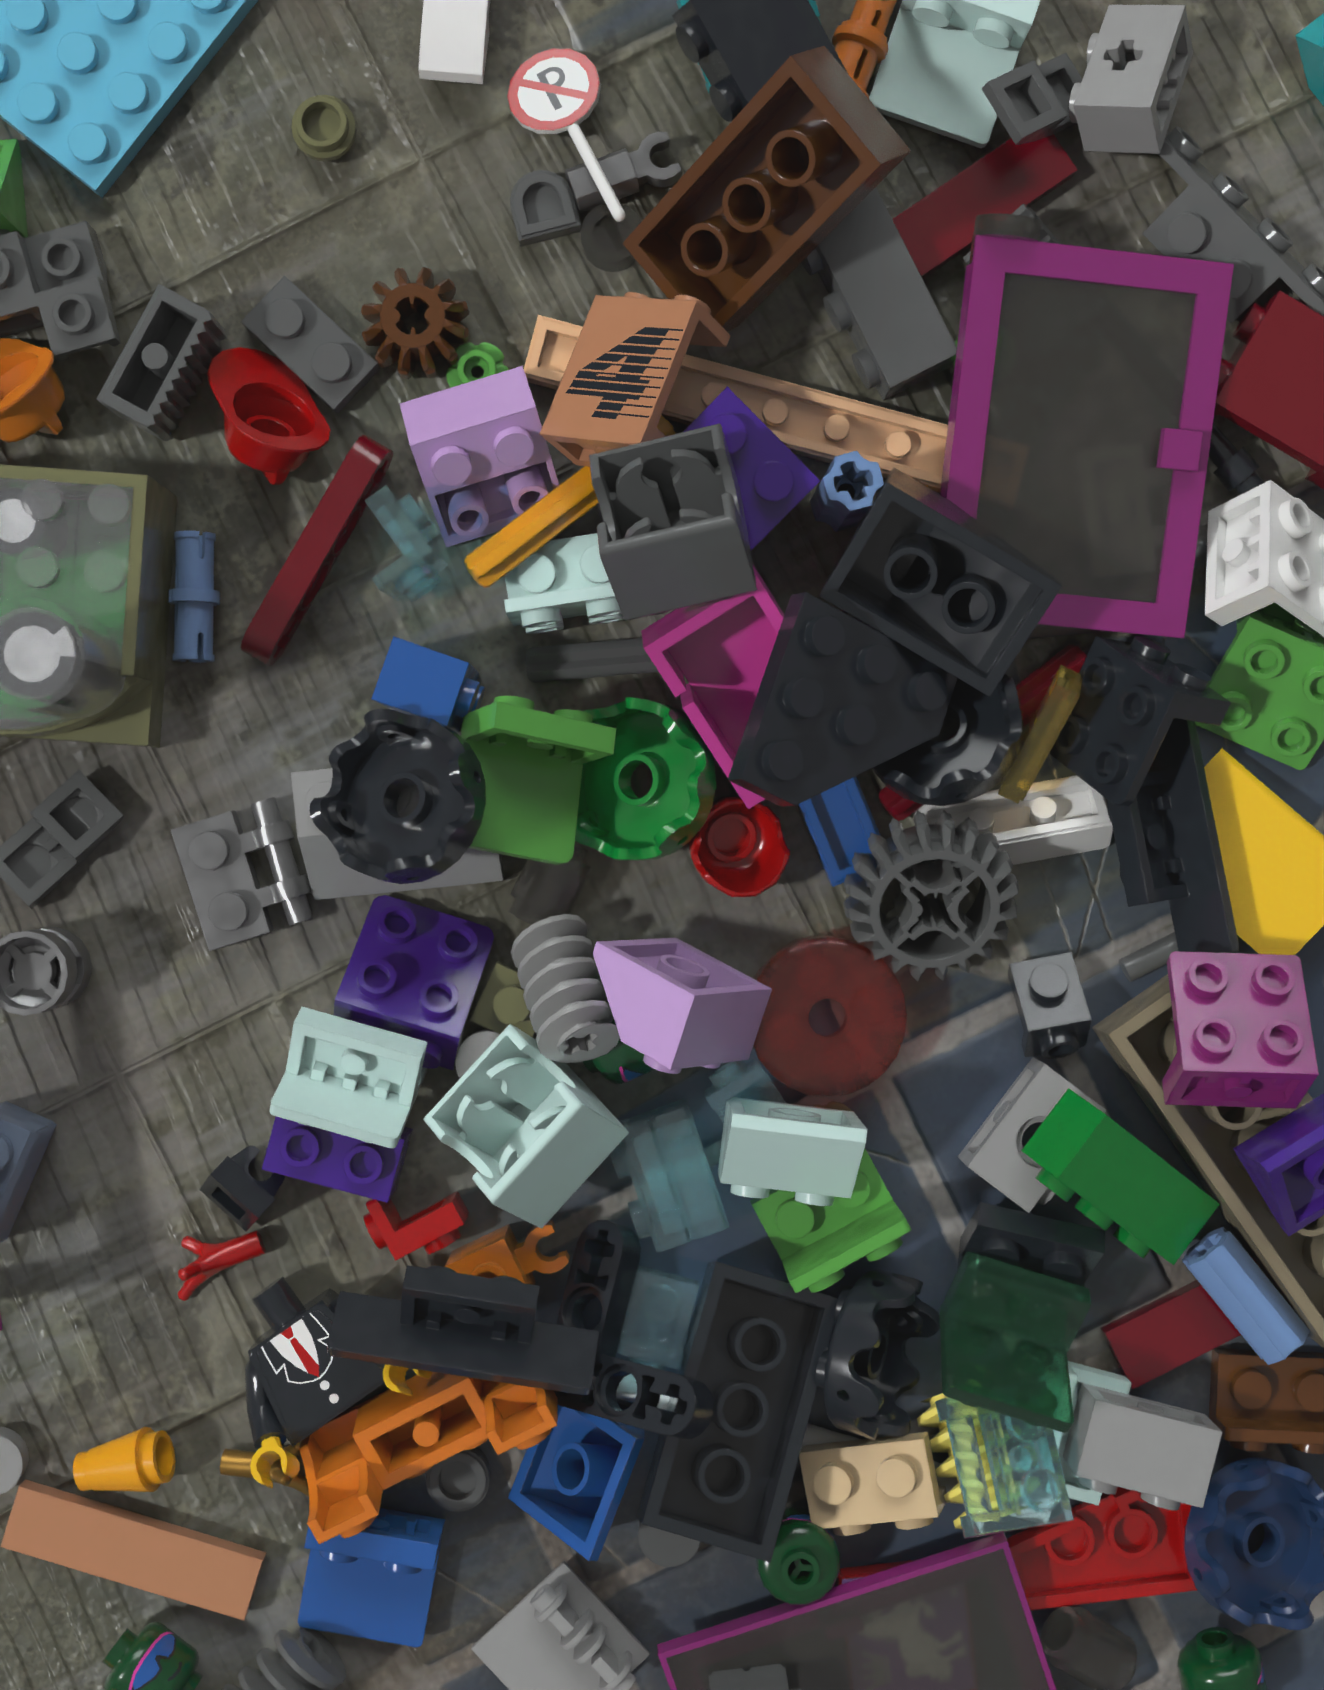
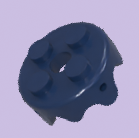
[1184,1457,1324,1630]

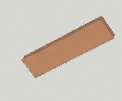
[0,1479,267,1621]

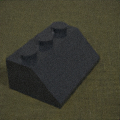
[672,0,847,122]

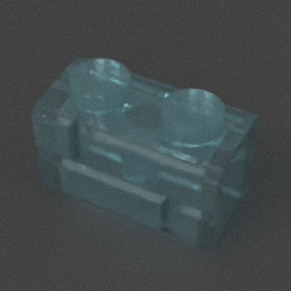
[610,1099,730,1252]

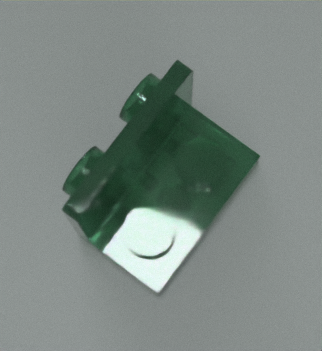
[940,1251,1091,1433]

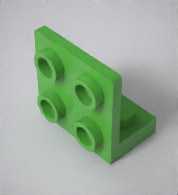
[1195,603,1324,770]
[750,1148,912,1293]

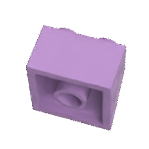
[593,938,772,1074]

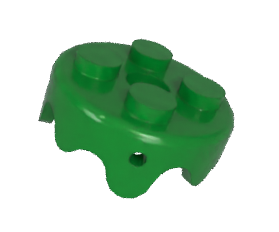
[575,697,717,861]

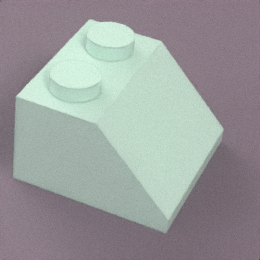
[718,1096,868,1206]

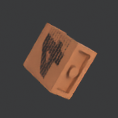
[539,292,731,467]

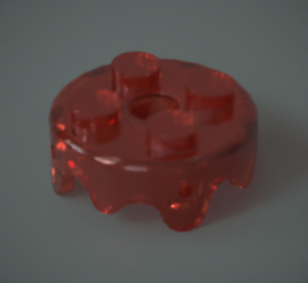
[753,935,907,1097]

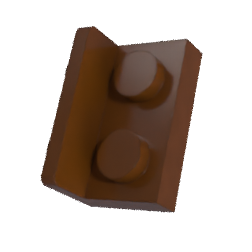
[1209,1348,1324,1454]

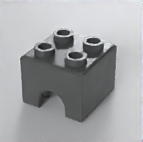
[589,424,757,621]

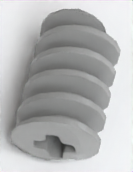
[511,914,620,1063]

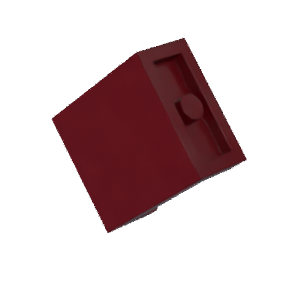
[1214,291,1324,490]

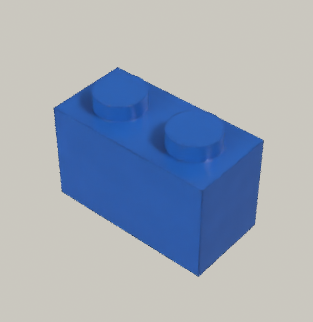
[371,636,485,733]

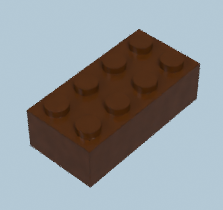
[622,46,911,332]

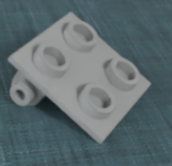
[471,1561,650,1690]

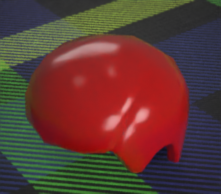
[689,796,790,897]

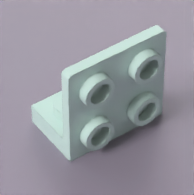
[869,0,1040,148]
[504,533,624,634]

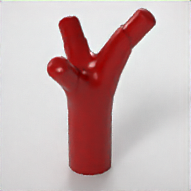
[178,1230,266,1301]

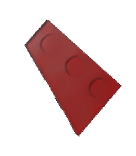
[1007,1487,1198,1612]

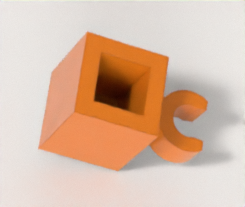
[445,1220,570,1285]

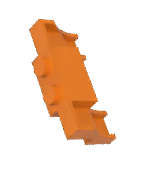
[299,1372,558,1544]

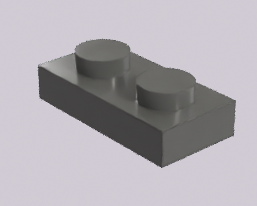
[241,275,381,414]

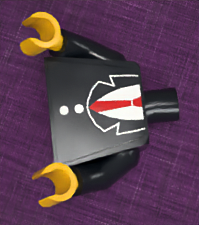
[245,1277,432,1489]

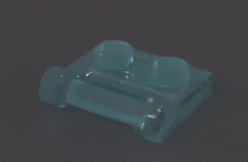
[935,1386,1074,1539]

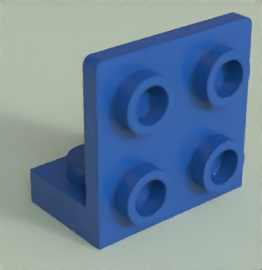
[298,1508,445,1647]

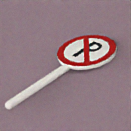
[507,48,626,222]

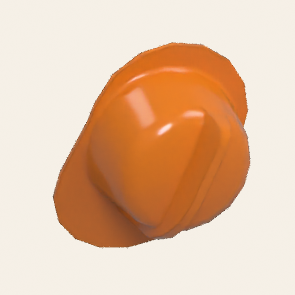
[0,338,65,443]

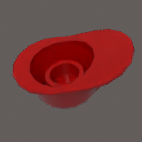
[207,347,331,485]

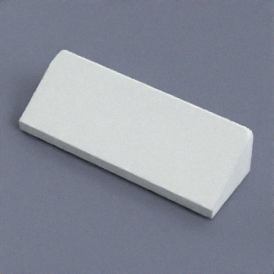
[913,775,1113,865]

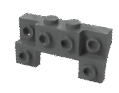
[0,221,122,361]

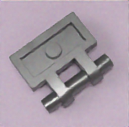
[171,797,313,951]

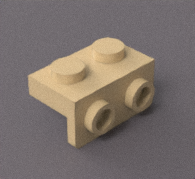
[799,1432,947,1536]

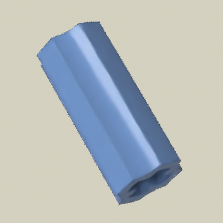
[810,451,884,532]
[1182,1227,1310,1365]

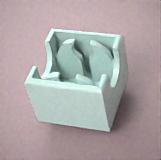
[423,1024,629,1228]

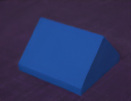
[508,1403,645,1561]

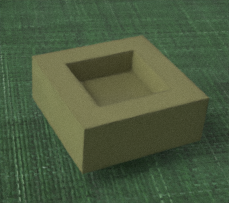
[470,961,535,1037]

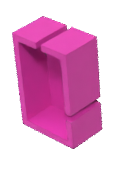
[641,565,784,809]

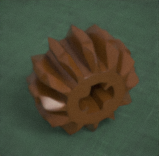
[361,267,470,379]

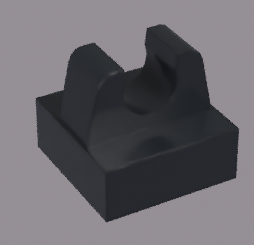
[199,1145,285,1232]

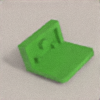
[461,696,616,865]

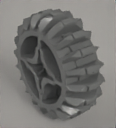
[843,810,1019,982]

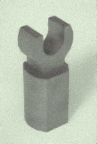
[565,132,681,213]

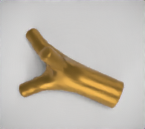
[220,1442,309,1497]

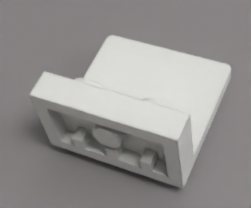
[1205,480,1324,637]

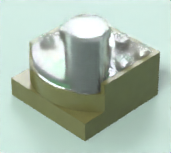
[0,464,177,748]

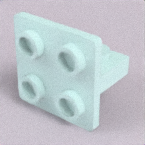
[269,1007,428,1148]

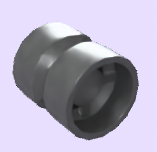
[0,926,92,1016]

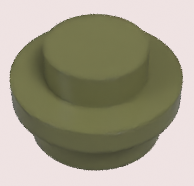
[292,95,357,162]

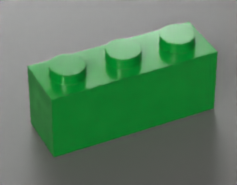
[1021,1088,1220,1265]

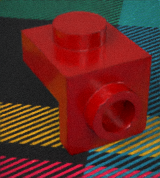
[364,1191,469,1261]

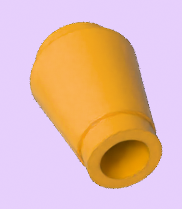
[73,1427,176,1492]

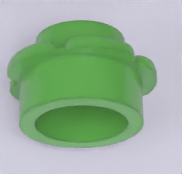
[446,342,509,388]

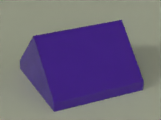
[1233,1093,1324,1237]

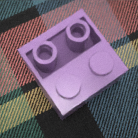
[400,366,559,548]

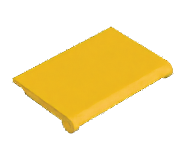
[1204,748,1324,955]

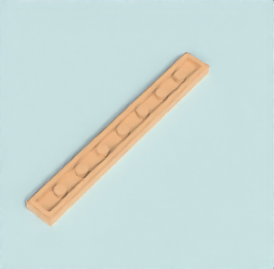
[524,315,1029,511]

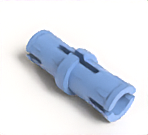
[168,531,220,663]

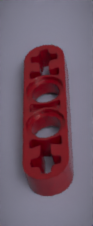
[240,435,393,667]

